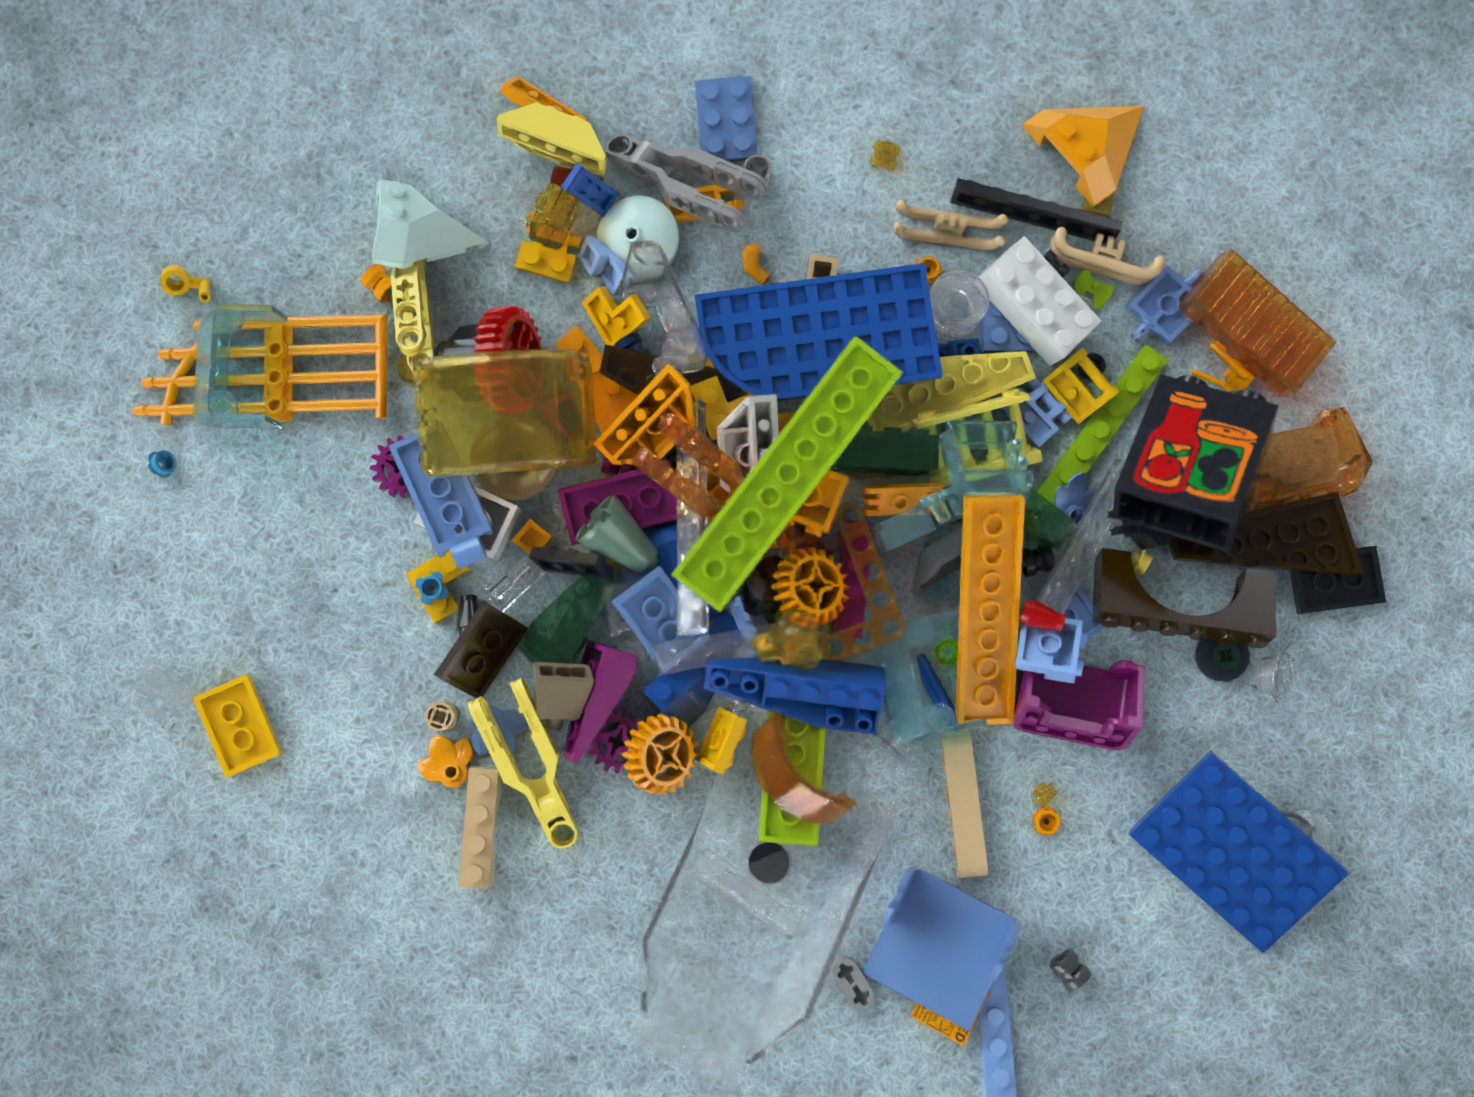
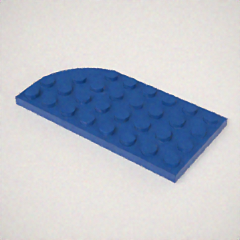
[695,263,942,401]

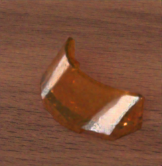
[751,711,857,824]

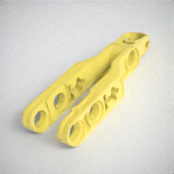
[391,259,435,377]
[468,677,578,849]

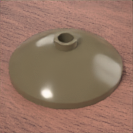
[471,415,559,501]

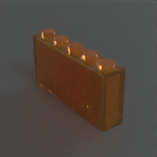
[1178,249,1337,397]

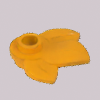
[417,735,473,788]

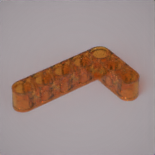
[820,502,906,661]

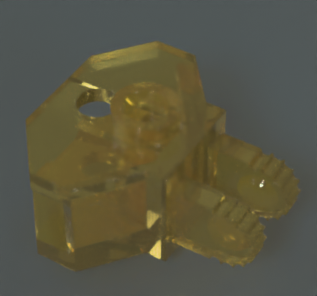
[751,608,823,670]

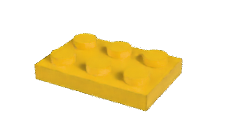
[193,674,283,778]

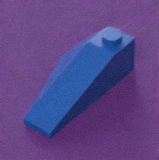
[643,610,742,729]

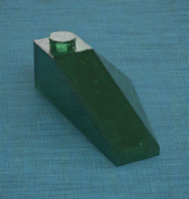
[519,571,622,664]

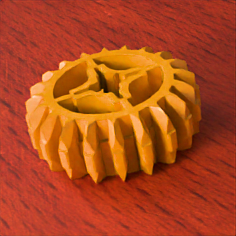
[771,547,850,627]
[622,714,699,795]

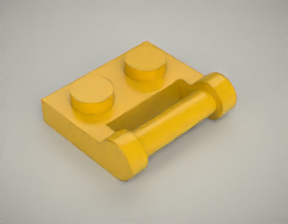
[1042,347,1120,424]

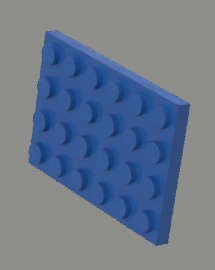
[1129,750,1349,953]

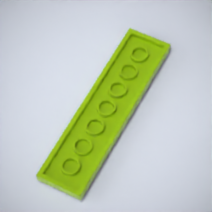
[758,611,833,846]

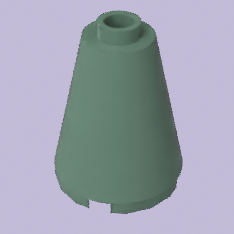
[575,495,659,573]

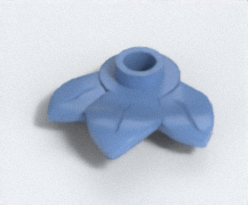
[1054,472,1102,528]
[472,705,528,756]

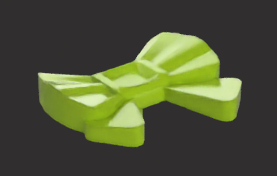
[1073,270,1114,310]

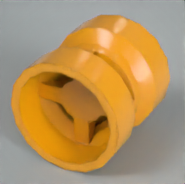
[360,264,392,303]

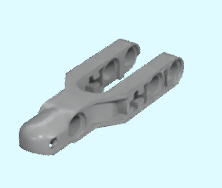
[606,134,768,233]

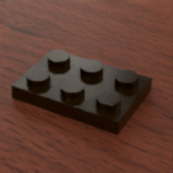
[434,601,529,698]

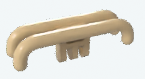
[893,200,1008,251]
[1050,227,1166,285]

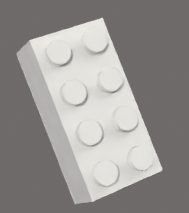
[974,236,1101,366]

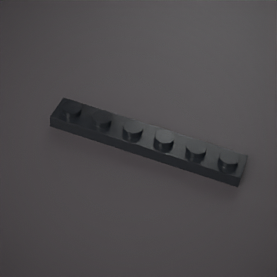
[950,178,1123,244]

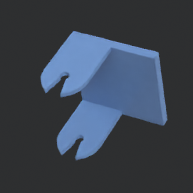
[862,866,1021,1031]

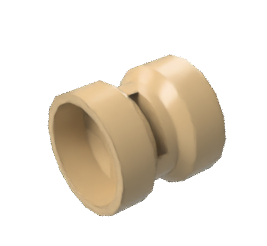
[425,702,459,731]

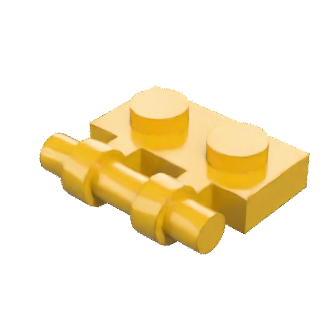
[514,222,583,284]

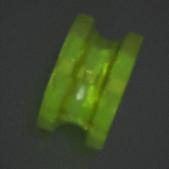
[934,639,958,666]

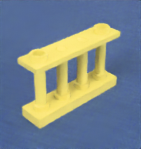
[912,389,1043,487]

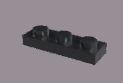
[529,546,615,580]

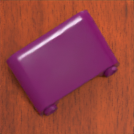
[1013,660,1144,750]

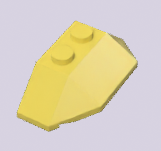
[496,102,606,176]

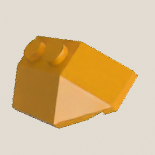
[593,363,696,465]

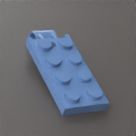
[389,421,494,569]

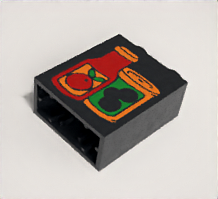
[1112,374,1279,552]

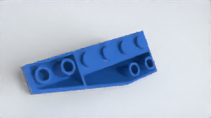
[704,657,886,735]

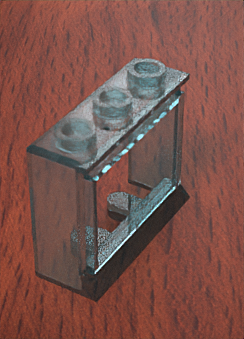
[940,420,1034,500]
[870,479,976,554]

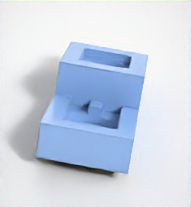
[578,235,632,296]

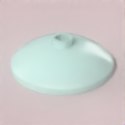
[596,196,679,281]

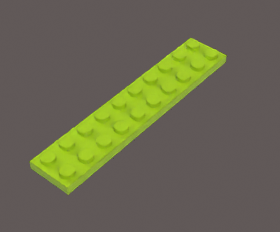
[671,336,903,612]

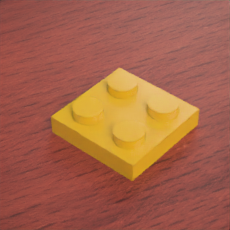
[695,706,748,775]

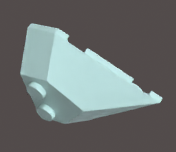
[373,179,489,269]

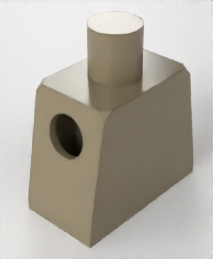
[533,662,594,730]

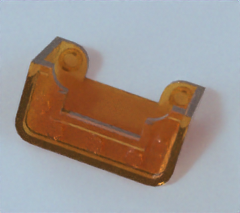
[1247,407,1373,511]

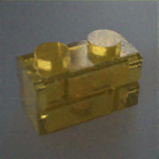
[526,183,580,249]

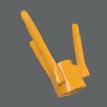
[1191,328,1254,392]

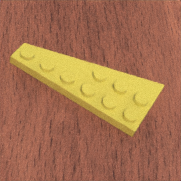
[867,351,1036,443]

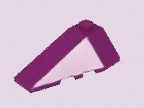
[563,640,638,763]

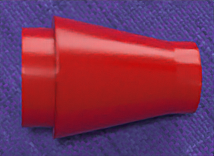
[1019,599,1066,632]

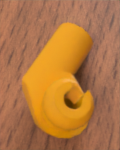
[742,243,771,286]

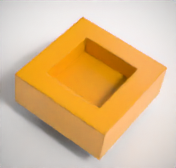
[512,519,553,554]

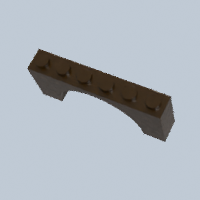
[1092,548,1276,648]

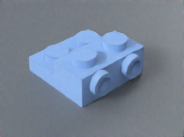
[1015,618,1087,684]

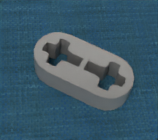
[832,956,874,1011]

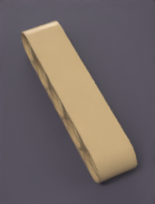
[939,732,988,879]

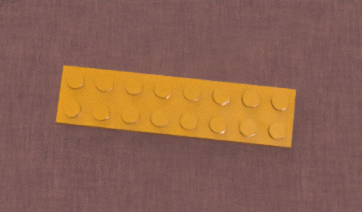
[955,493,1025,727]

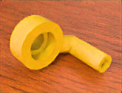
[160,265,211,303]

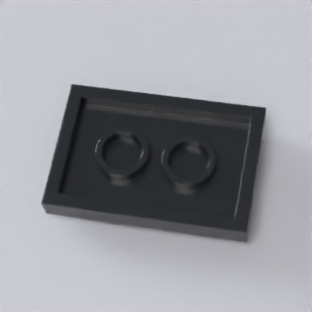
[1289,546,1386,615]

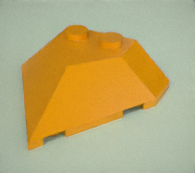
[1022,106,1144,207]

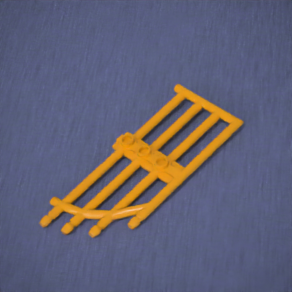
[132,314,387,425]

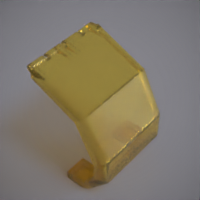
[413,349,597,477]

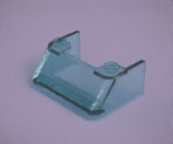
[193,304,288,429]
[870,609,987,746]

